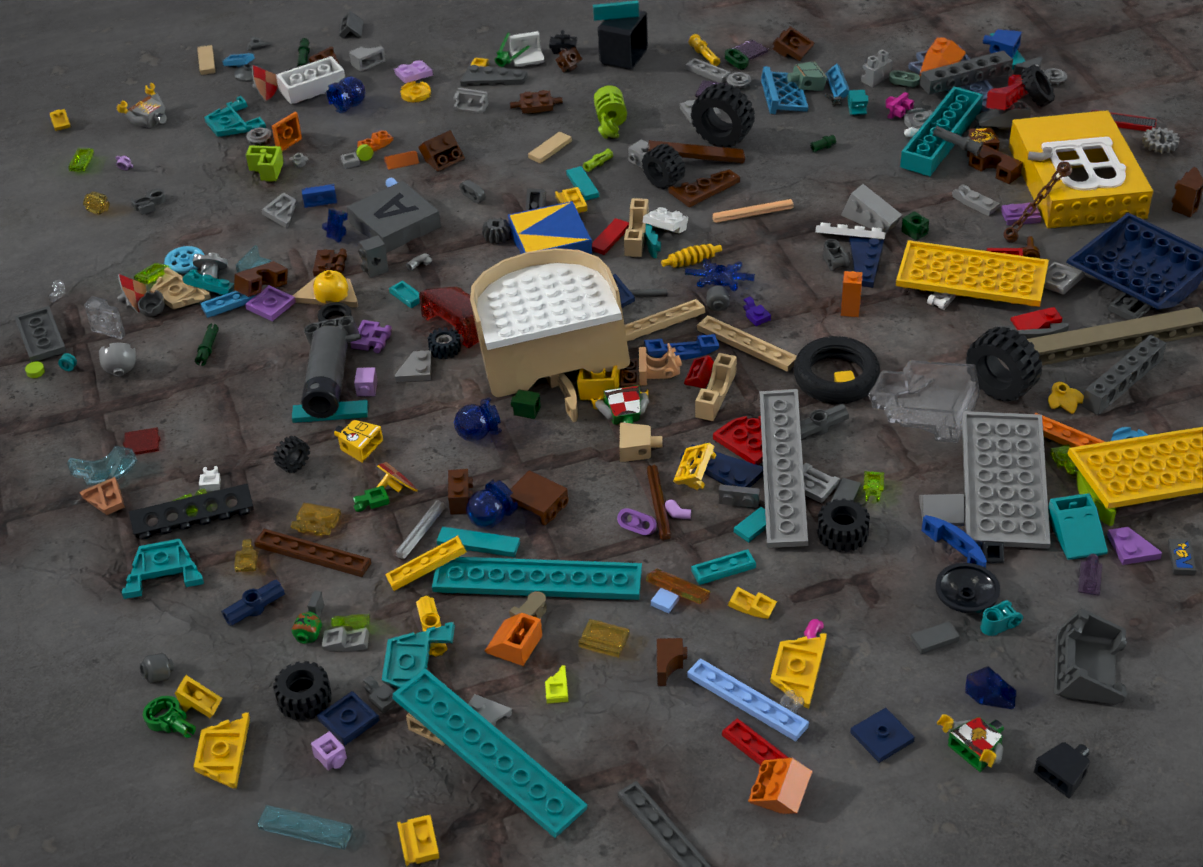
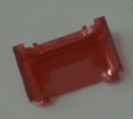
[419,286,479,348]

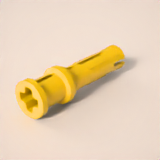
[688,34,720,66]

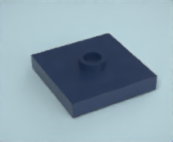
[317,691,380,746]
[850,707,915,763]

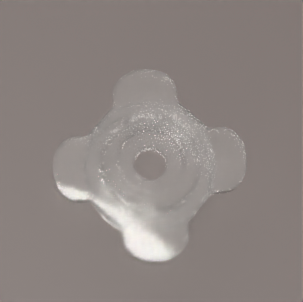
[779,690,804,714]

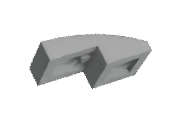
[322,627,370,652]

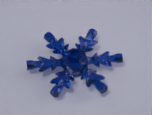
[685,258,755,291]

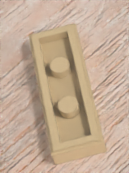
[197,45,216,75]
[528,131,572,164]

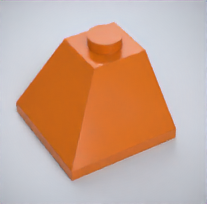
[272,112,302,151]

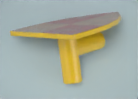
[377,462,418,493]

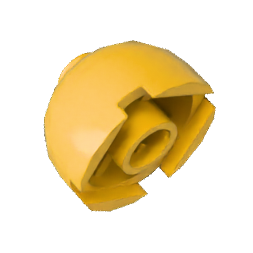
[313,270,349,303]

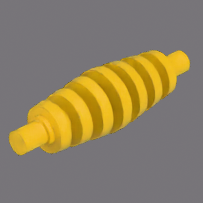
[661,244,722,268]

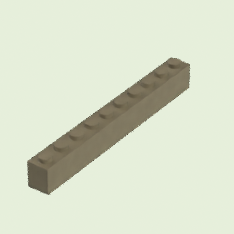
[1027,307,1203,365]

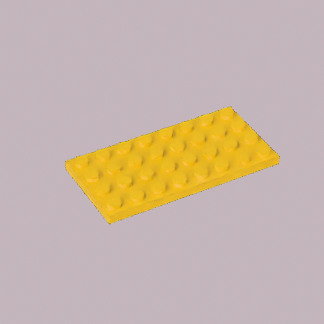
[896,240,1049,307]
[1067,427,1203,509]

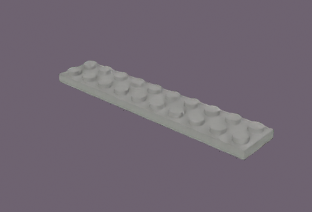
[759,389,808,548]

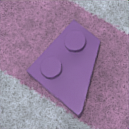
[1107,527,1162,565]

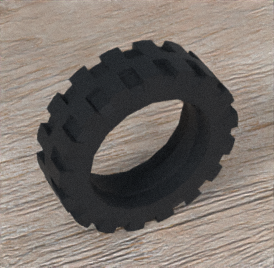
[1021,64,1055,107]

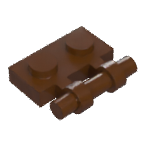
[313,248,347,277]

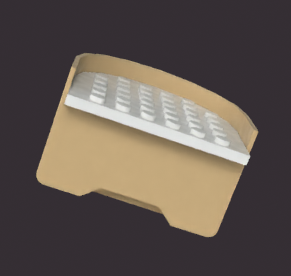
[470,248,630,397]

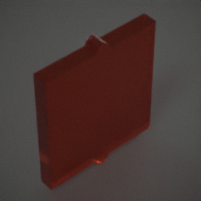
[123,427,161,456]

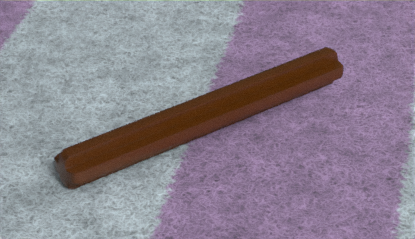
[647,465,671,541]

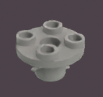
[193,253,228,279]

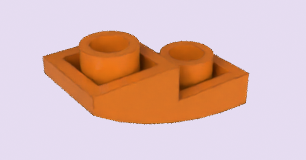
[357,130,394,152]

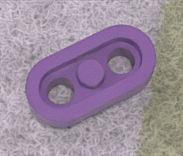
[617,508,657,535]

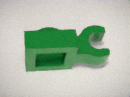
[353,486,390,512]

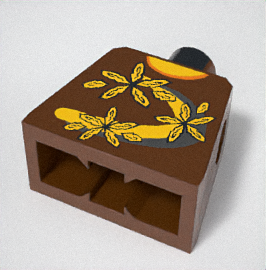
[967,126,1000,157]

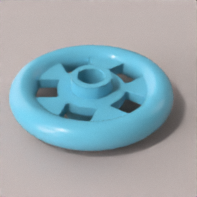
[164,246,205,274]

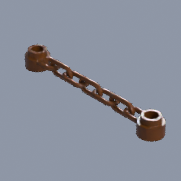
[1003,161,1072,243]

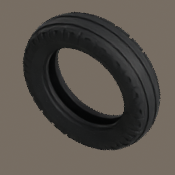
[794,336,880,404]

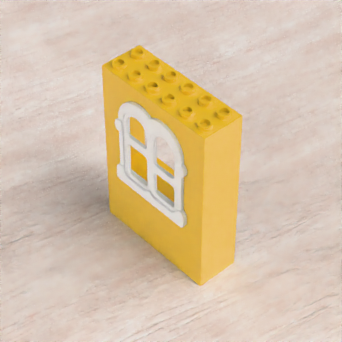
[1009,110,1153,229]

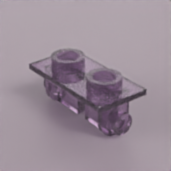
[1078,554,1102,596]

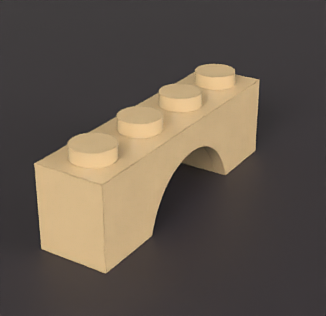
[624,198,649,257]
[695,353,737,421]

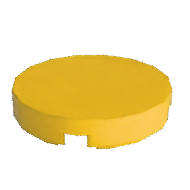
[400,81,431,103]

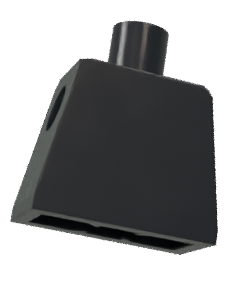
[1034,742,1090,798]

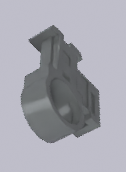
[130,189,166,215]

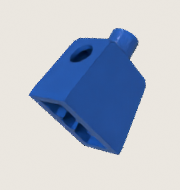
[983,29,1022,59]

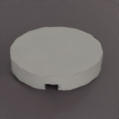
[904,108,933,129]

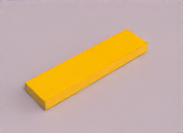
[385,536,467,591]

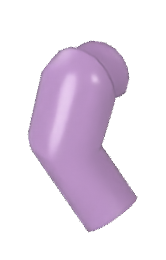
[665,499,691,519]

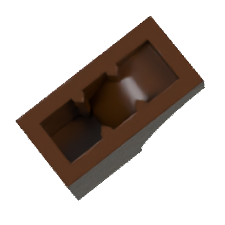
[657,638,687,686]

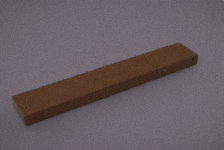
[648,140,745,163]
[254,529,371,577]

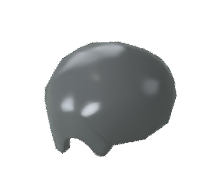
[137,290,165,317]

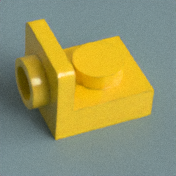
[50,109,70,131]

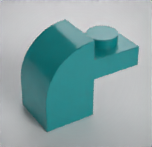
[848,90,869,115]

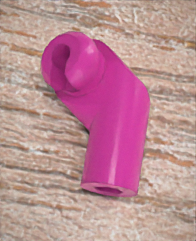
[804,619,824,639]

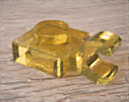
[234,539,258,572]

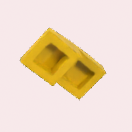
[727,586,777,619]

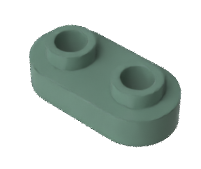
[889,70,920,88]

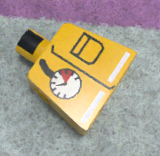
[334,420,383,462]

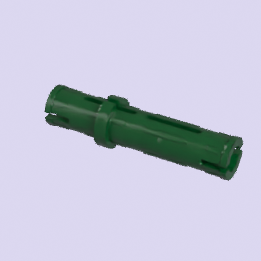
[297,38,310,68]
[195,323,219,366]

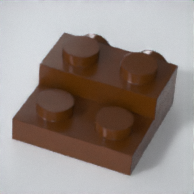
[773,26,815,61]

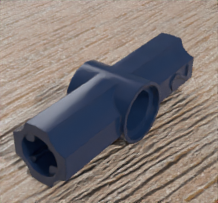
[221,579,285,626]

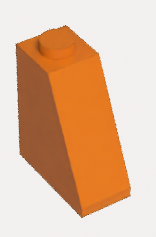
[841,271,863,317]

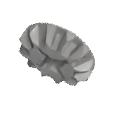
[1044,68,1067,85]
[727,72,751,89]
[246,128,272,145]

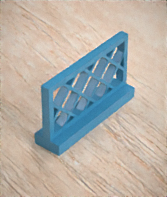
[761,66,808,114]

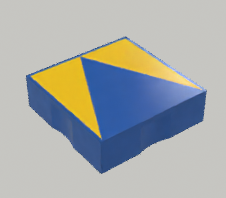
[508,201,592,254]

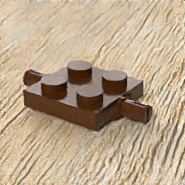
[510,90,563,114]

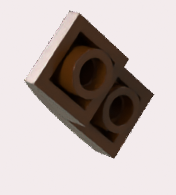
[621,359,640,388]

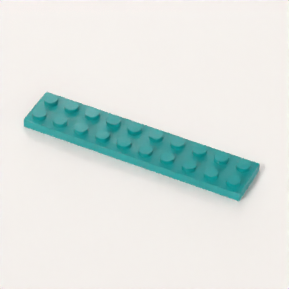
[432,557,642,600]
[393,668,587,838]

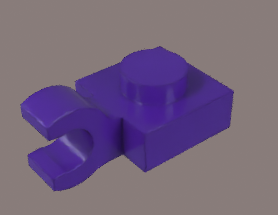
[743,296,771,326]

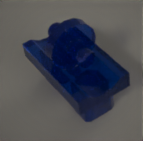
[322,208,348,243]

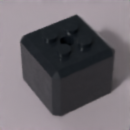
[598,10,648,70]

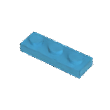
[825,63,850,102]
[200,291,256,318]

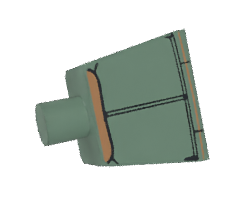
[787,61,827,91]

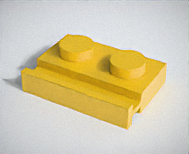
[555,187,587,213]
[397,815,440,866]

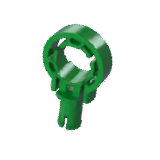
[143,696,196,738]

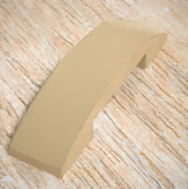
[545,373,578,422]

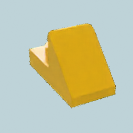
[175,675,223,718]

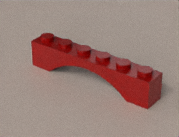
[986,74,1028,110]

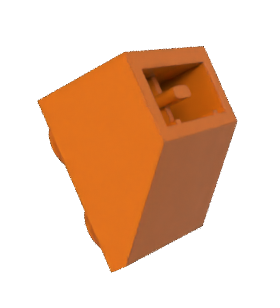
[485,613,543,666]
[748,758,812,814]

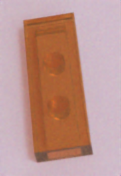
[646,568,711,604]

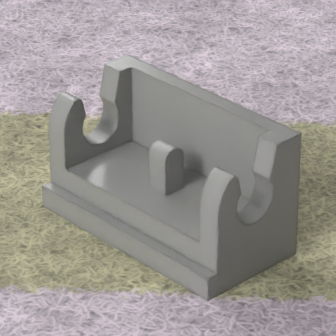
[453,88,489,114]

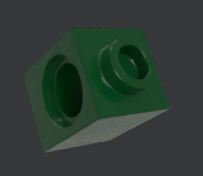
[901,211,929,241]

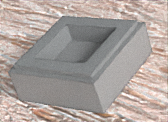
[340,152,360,169]

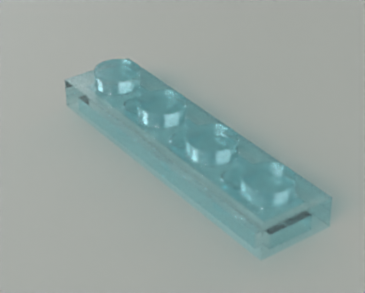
[257,805,353,849]

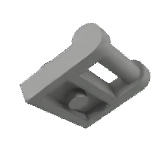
[803,463,841,503]

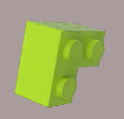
[246,146,284,182]

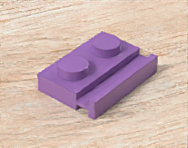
[1001,203,1041,225]

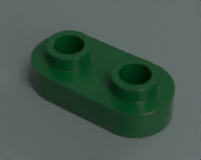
[725,48,749,69]

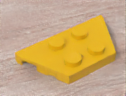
[770,633,827,709]
[194,713,250,789]

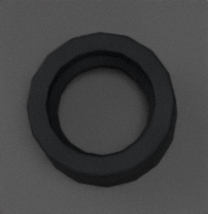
[317,302,352,322]

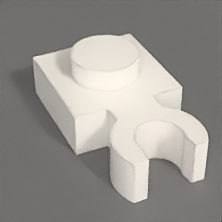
[199,466,221,492]

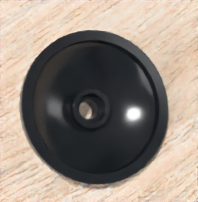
[935,563,1000,614]

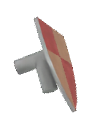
[252,65,278,101]
[117,274,147,313]

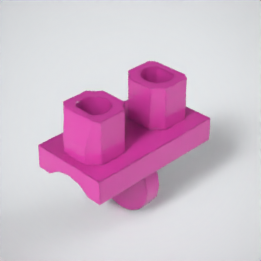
[886,92,914,119]

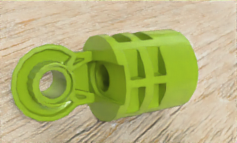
[594,85,627,139]

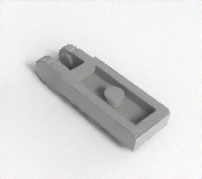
[952,185,1000,216]

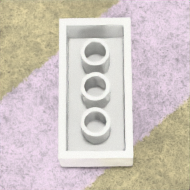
[276,56,346,104]

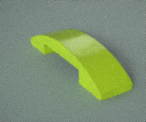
[1077,470,1116,526]

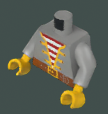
[117,83,167,128]

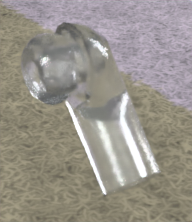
[48,280,66,302]

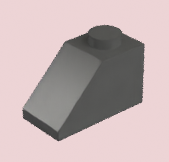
[526,188,546,211]

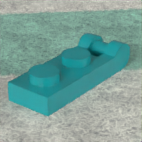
[182,269,234,295]

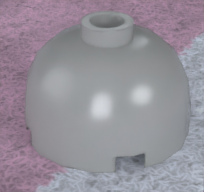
[99,342,136,376]

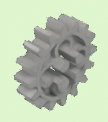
[1142,127,1180,154]

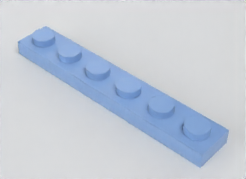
[687,658,809,741]

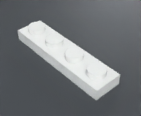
[815,222,886,239]

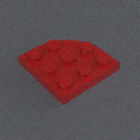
[713,416,763,465]

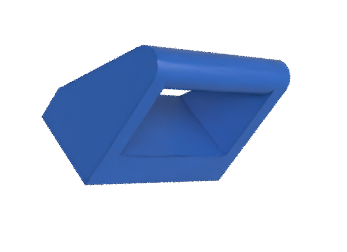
[302,184,337,208]

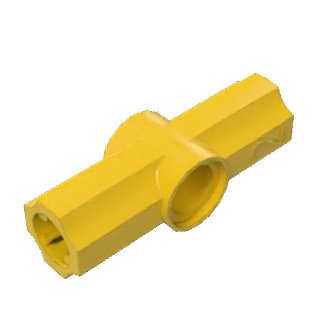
[416,596,447,657]

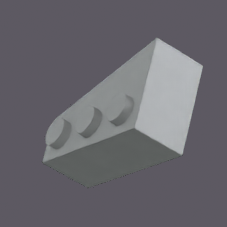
[841,184,902,235]

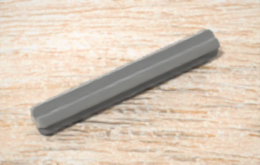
[396,500,445,559]

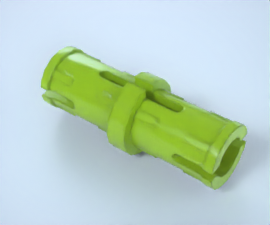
[583,149,613,172]

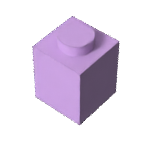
[354,368,377,396]

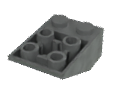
[975,102,1031,130]

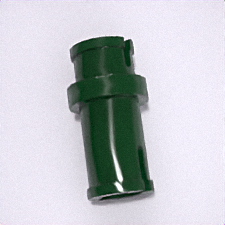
[810,134,837,153]

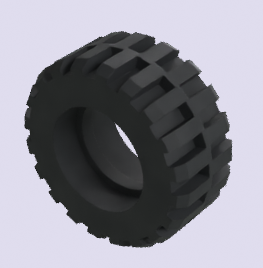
[691,83,755,147]
[966,327,1042,402]

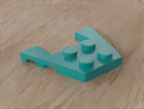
[204,96,266,137]
[122,539,204,599]
[382,622,455,689]

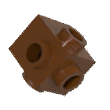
[555,47,583,72]

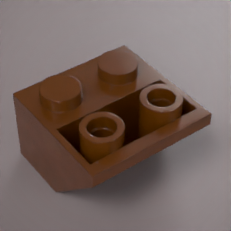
[418,130,465,171]
[1171,167,1203,218]

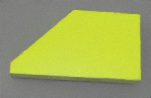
[545,665,569,704]

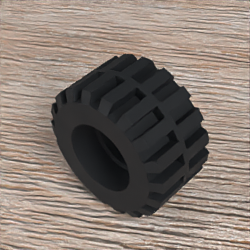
[642,144,685,190]
[817,498,870,552]
[273,661,332,721]

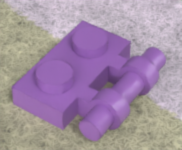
[351,320,392,353]

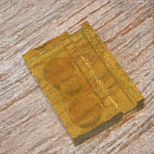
[579,619,630,657]

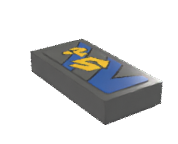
[1168,539,1196,575]

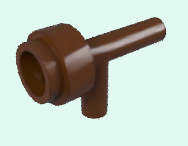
[1021,236,1040,258]

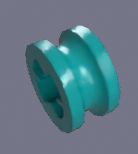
[58,353,77,371]

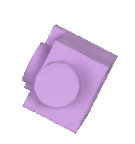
[311,731,347,771]

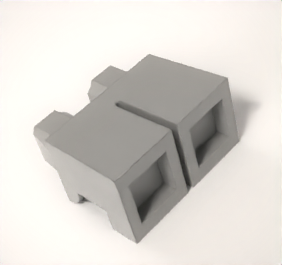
[861,50,893,87]

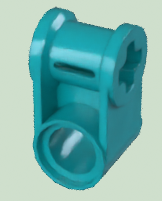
[980,600,1023,636]

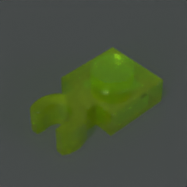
[863,471,884,502]
[331,614,370,629]

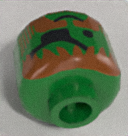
[291,612,322,644]

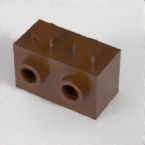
[448,469,473,515]

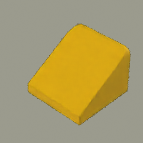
[834,371,855,382]

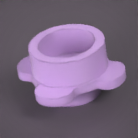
[115,156,133,170]

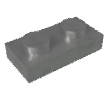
[719,484,760,508]

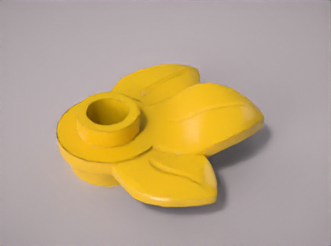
[1048,382,1084,414]

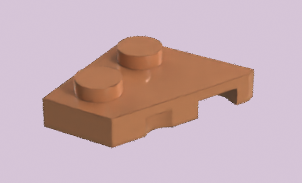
[80,477,125,515]

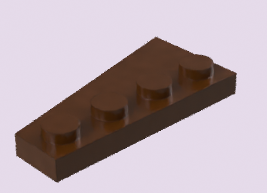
[668,169,740,208]

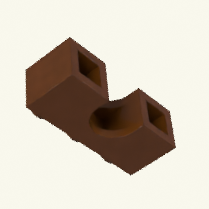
[968,144,1023,184]
[234,261,288,297]

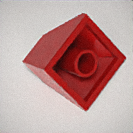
[1010,307,1063,330]

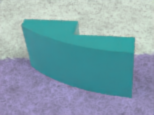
[645,223,661,258]

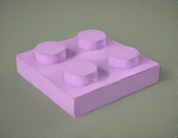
[394,60,433,83]

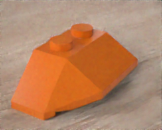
[920,37,966,76]

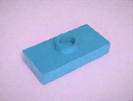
[222,53,255,67]

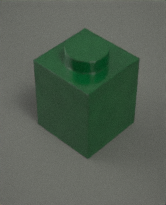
[511,389,541,419]

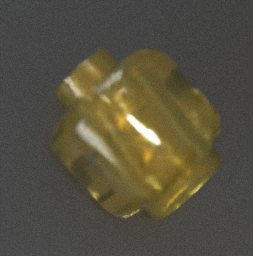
[83,191,110,215]

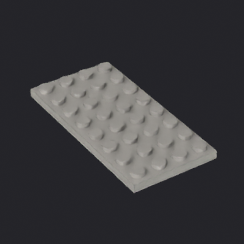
[962,411,1050,549]

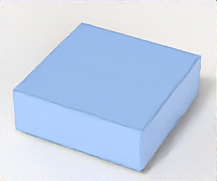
[651,587,679,613]

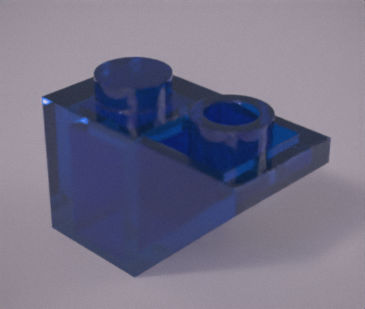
[965,666,1016,709]

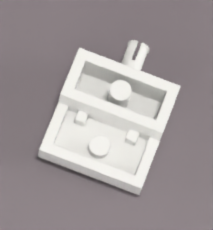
[643,207,688,234]

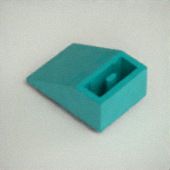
[1048,493,1108,560]

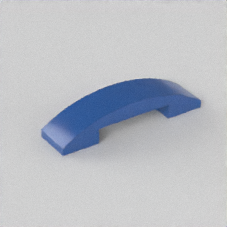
[644,334,719,360]
[922,515,987,568]

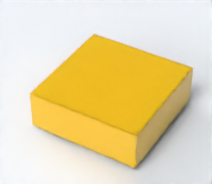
[471,58,489,67]

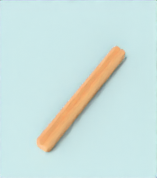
[713,199,794,223]

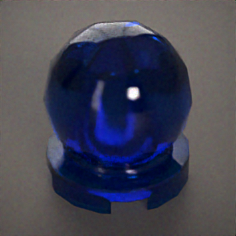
[326,76,366,114]
[454,397,502,442]
[466,479,518,529]

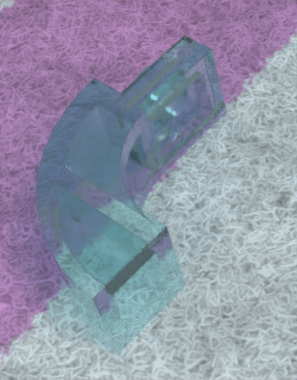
[67,446,138,485]

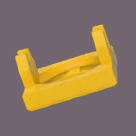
[673,443,716,490]

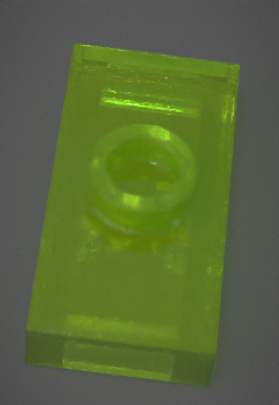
[68,148,94,172]
[134,262,169,284]

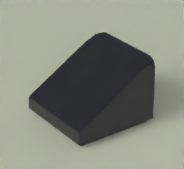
[981,542,1004,563]

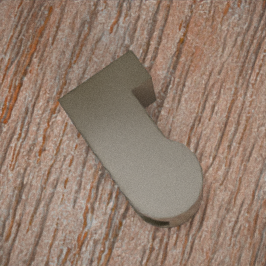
[509,591,547,619]

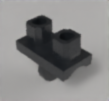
[549,30,577,54]

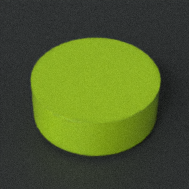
[356,144,373,161]
[25,361,45,378]

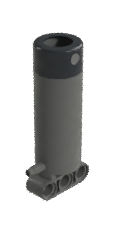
[301,316,362,418]

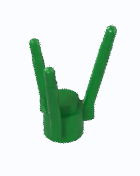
[495,33,530,67]

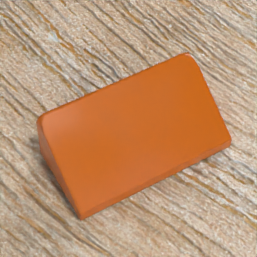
[384,151,419,169]

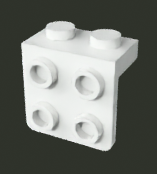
[509,31,544,67]

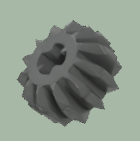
[482,218,511,244]

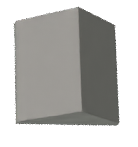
[919,494,965,526]

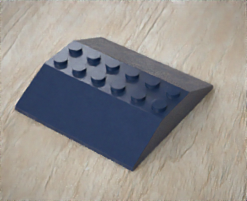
[1066,213,1203,309]

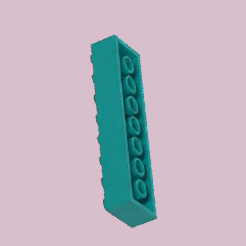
[900,87,983,176]

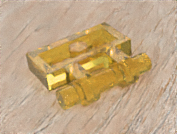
[291,503,341,536]

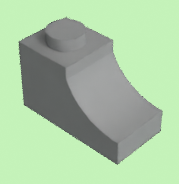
[349,46,386,72]

